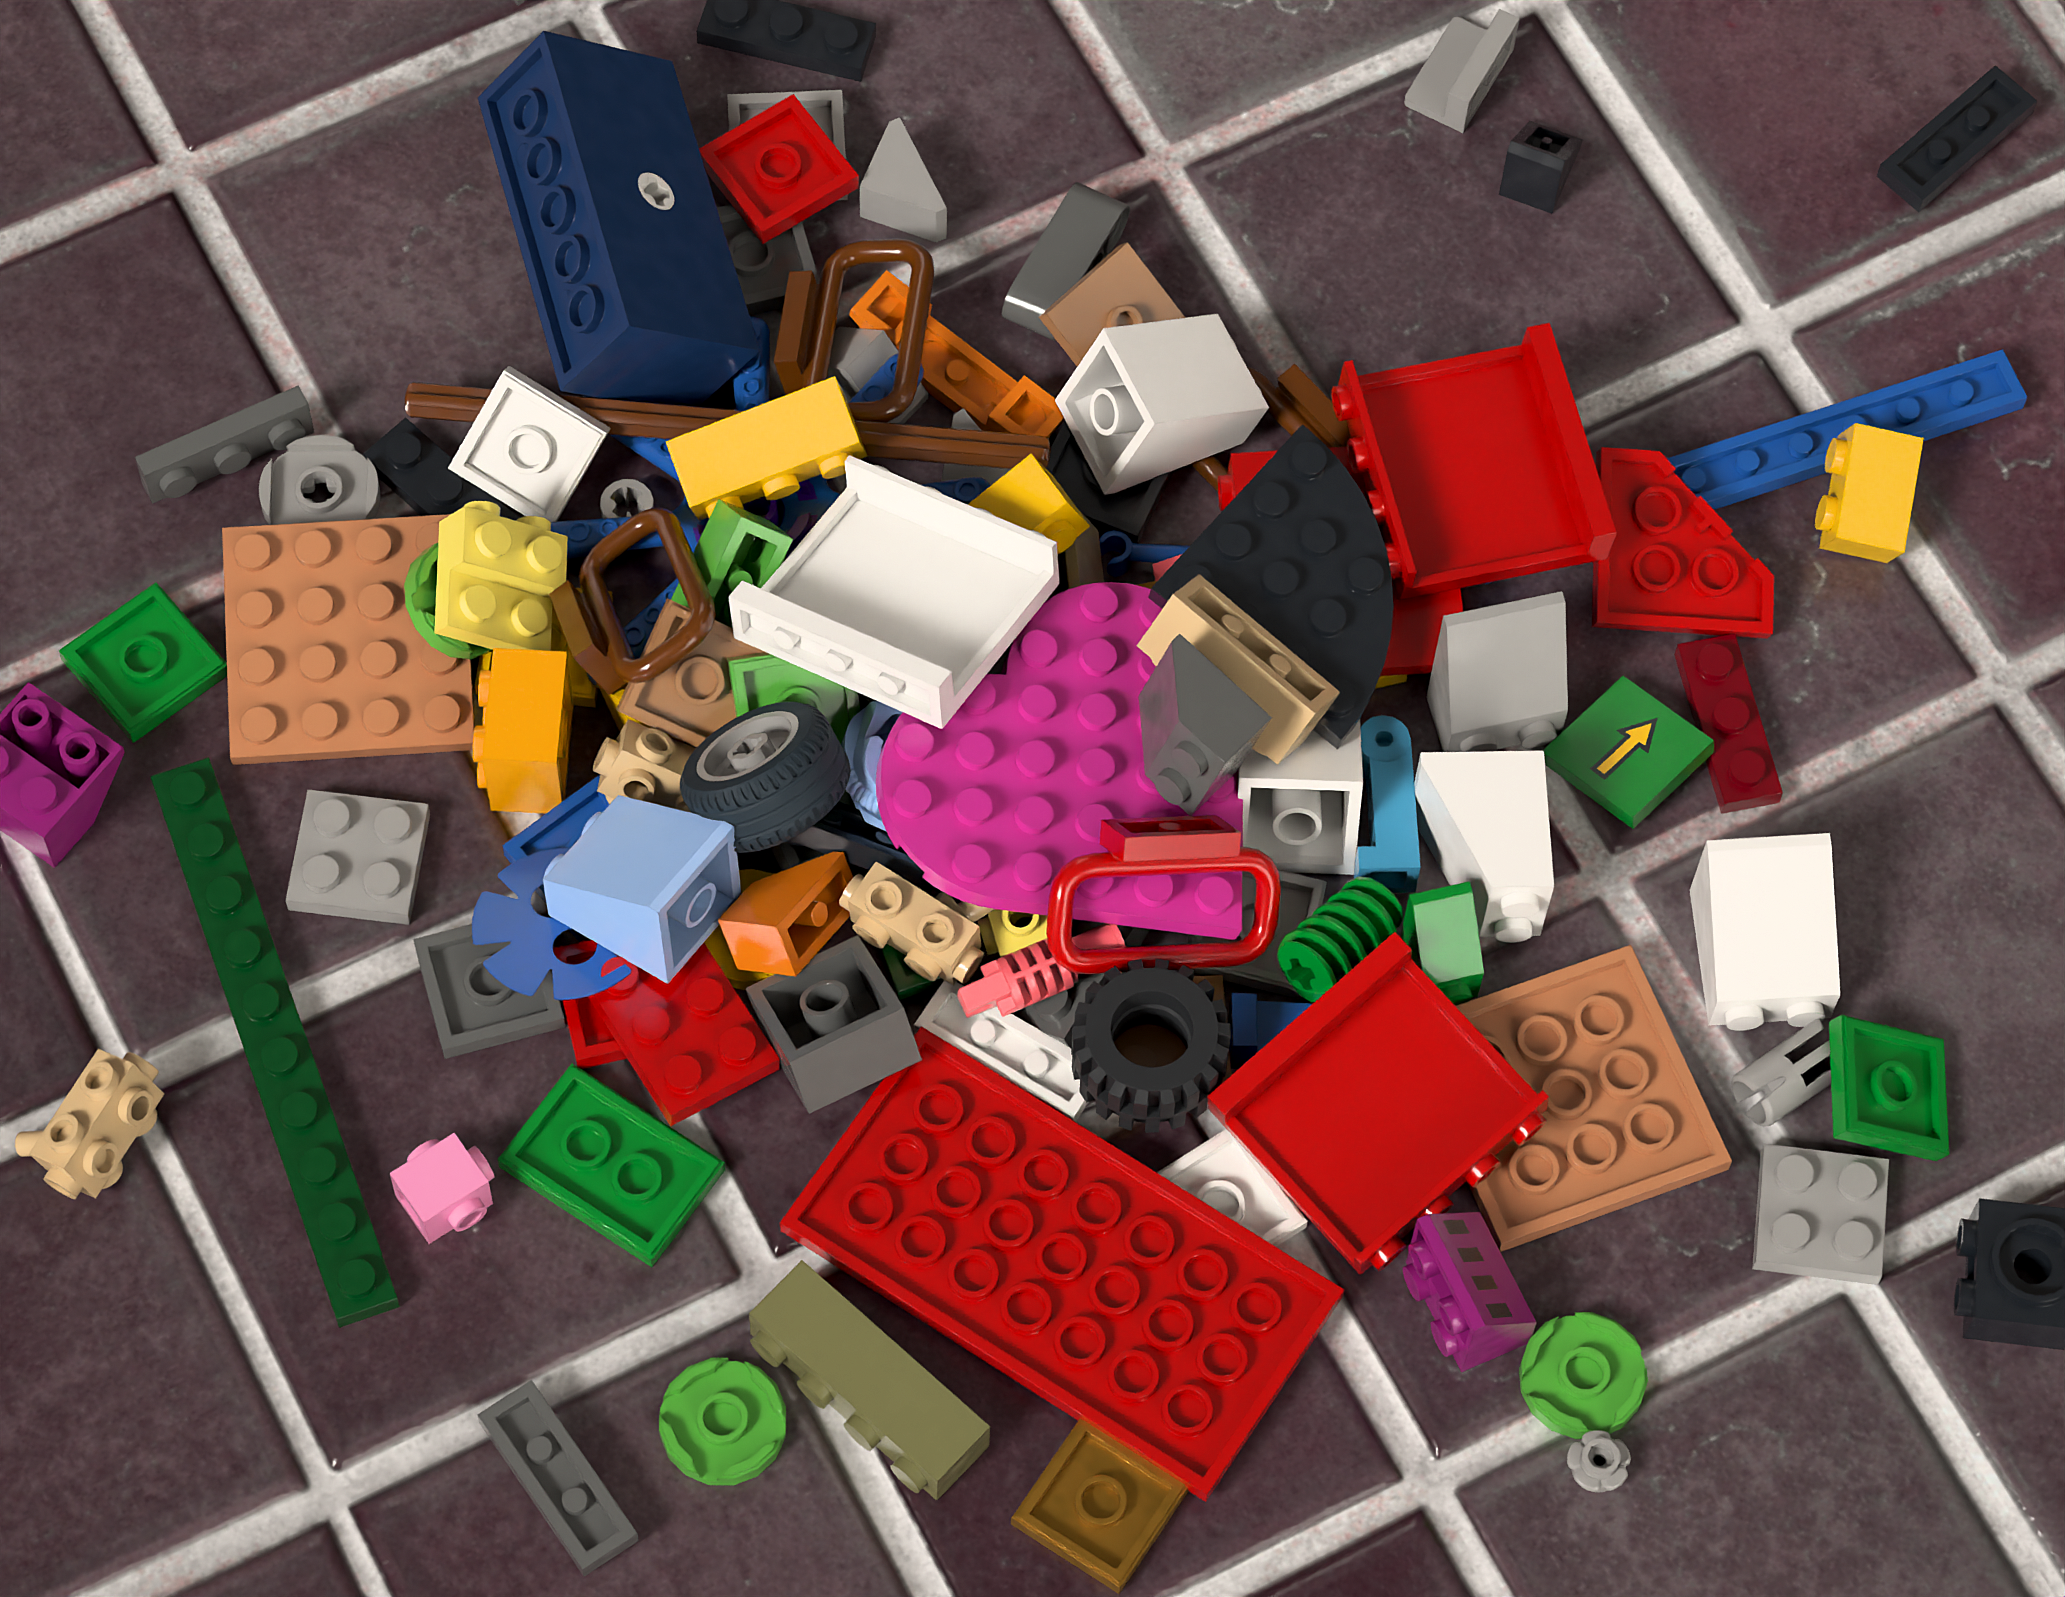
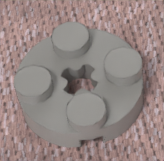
[259,435,381,525]

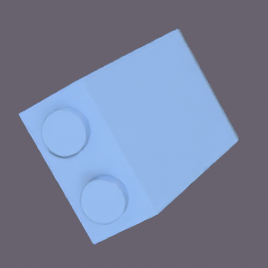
[543,795,741,984]

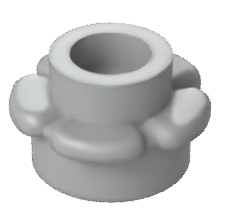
[1567,1430,1631,1492]

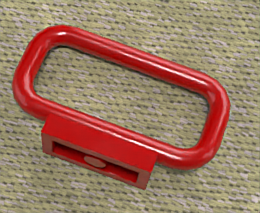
[1046,815,1281,974]

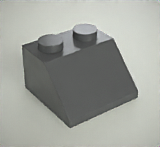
[1138,634,1272,816]

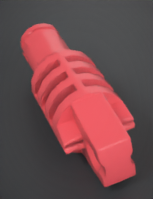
[957,923,1126,1018]

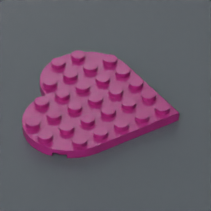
[876,582,1243,940]

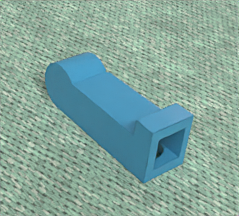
[1354,715,1421,893]

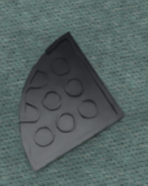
[1148,424,1394,749]

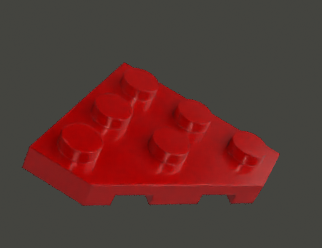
[1592,447,1774,639]

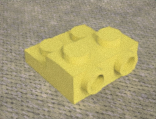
[434,501,568,651]

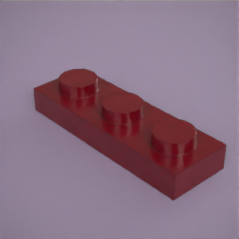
[1674,634,1783,814]

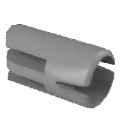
[1731,1019,1831,1127]

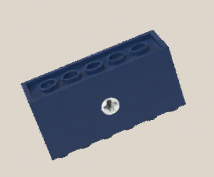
[478,31,760,406]

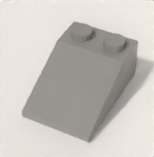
[1426,591,1568,752]

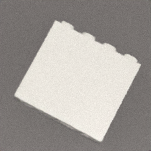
[729,455,1059,729]

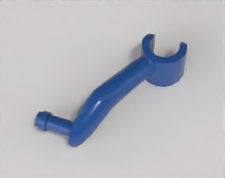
[1099,530,1189,577]

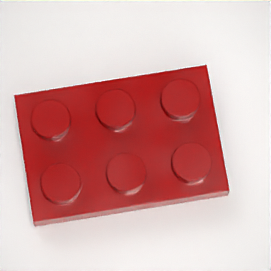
[588,943,780,1126]

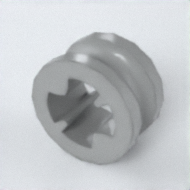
[600,479,654,518]

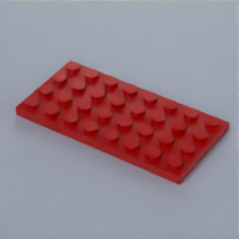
[780,1026,1344,1502]

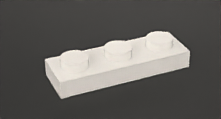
[914,980,1089,1122]

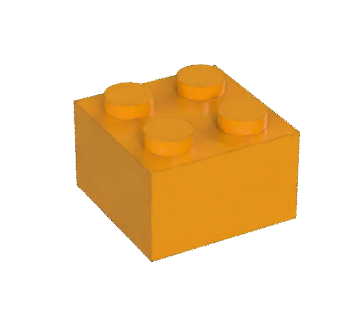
[473,648,574,814]

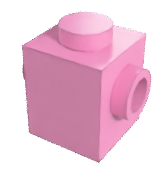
[390,1133,495,1244]

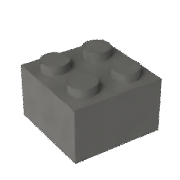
[746,935,922,1114]

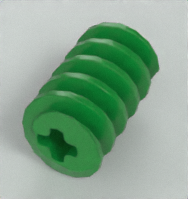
[1277,876,1403,1003]

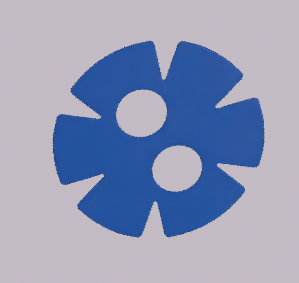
[472,847,631,1000]

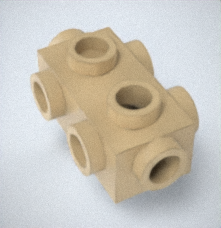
[593,719,696,812]
[839,862,995,986]
[15,1049,165,1199]

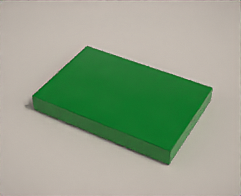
[498,1063,725,1267]

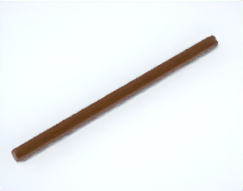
[405,382,1051,469]

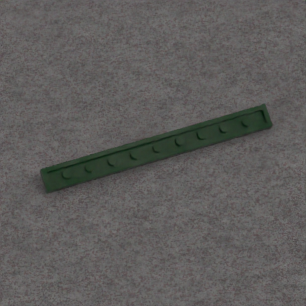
[150,757,400,1328]

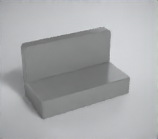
[1404,9,1520,133]

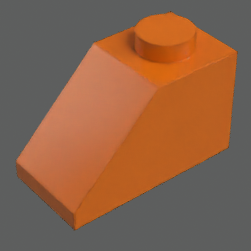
[718,851,853,977]

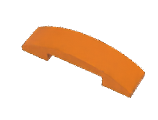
[849,270,1065,438]

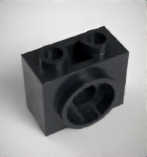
[1954,1198,2065,1350]

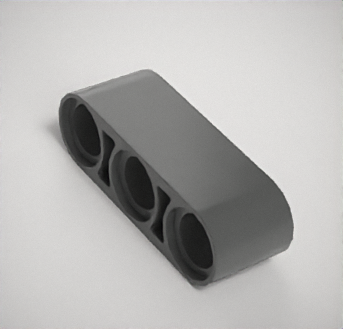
[1002,182,1130,341]

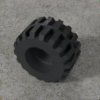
[1071,959,1231,1133]

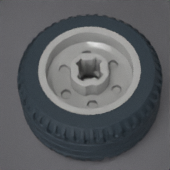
[679,702,851,853]

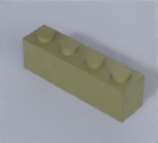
[749,1260,990,1500]

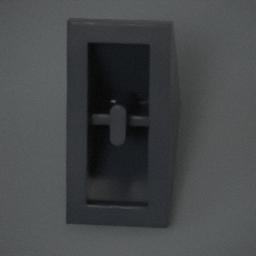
[1499,121,1583,214]

